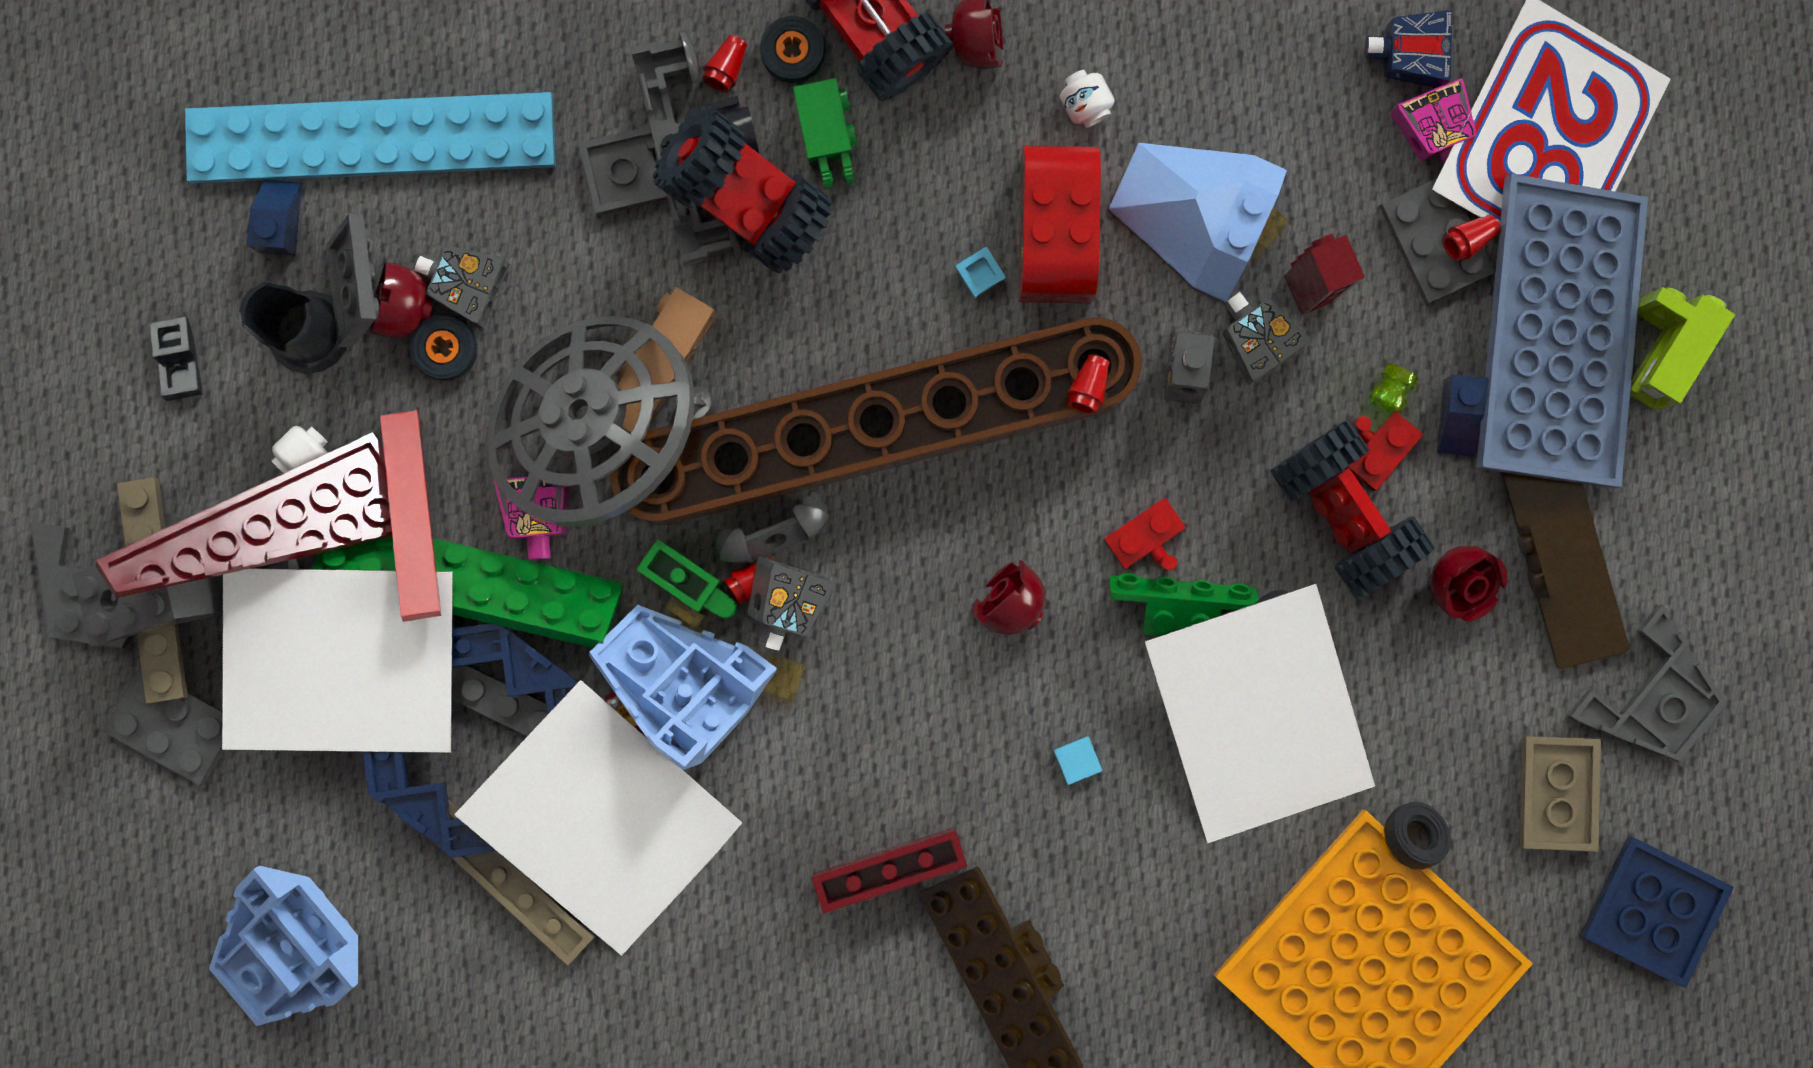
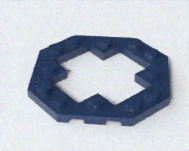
[363,623,579,858]

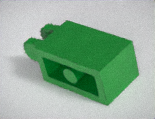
[793,78,857,189]
[636,539,738,619]

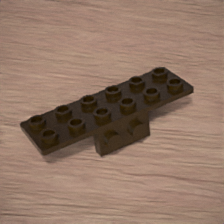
[1501,472,1630,669]
[919,866,1083,1068]

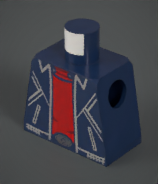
[1364,10,1453,88]

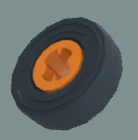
[760,15,826,83]
[410,315,478,381]

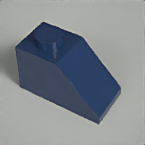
[247,180,302,256]
[1437,375,1488,457]

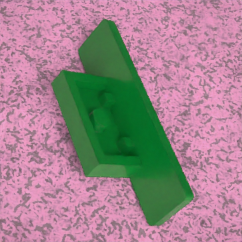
[1109,573,1259,636]

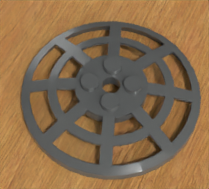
[487,316,694,526]

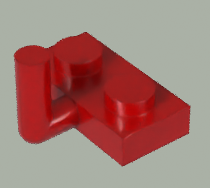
[1346,411,1424,491]
[1103,497,1186,571]

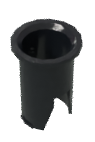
[239,282,348,374]

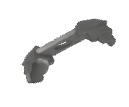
[713,491,830,564]

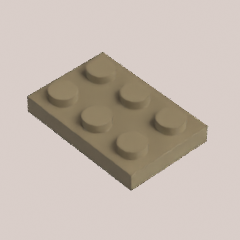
[1519,736,1601,852]

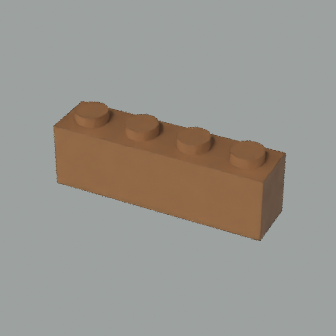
[618,287,717,434]

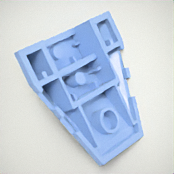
[1108,143,1287,302]
[589,605,777,770]
[209,866,358,1026]

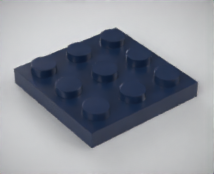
[1580,836,1734,988]

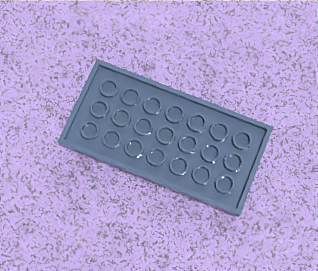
[1476,174,1648,489]

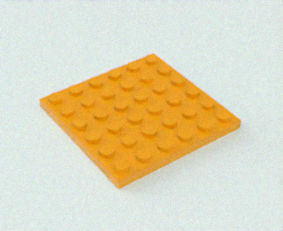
[1213,810,1533,1068]

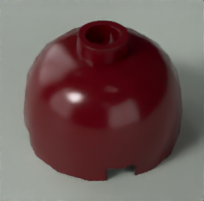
[945,0,1004,69]
[370,262,433,338]
[1429,546,1507,622]
[972,560,1046,635]

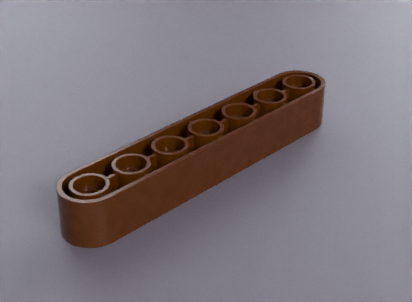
[610,317,1142,525]

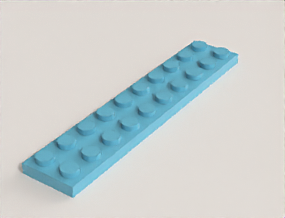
[185,92,556,184]

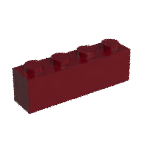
[1284,234,1365,316]
[812,826,967,914]

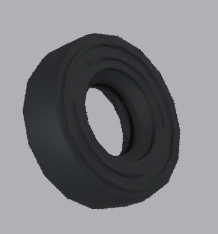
[1384,802,1451,870]

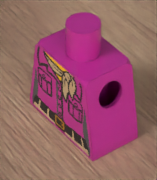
[1390,78,1476,166]
[494,473,570,560]

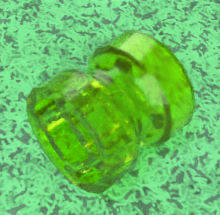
[1369,363,1419,413]

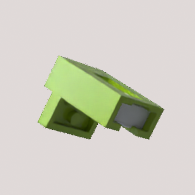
[1630,287,1735,411]

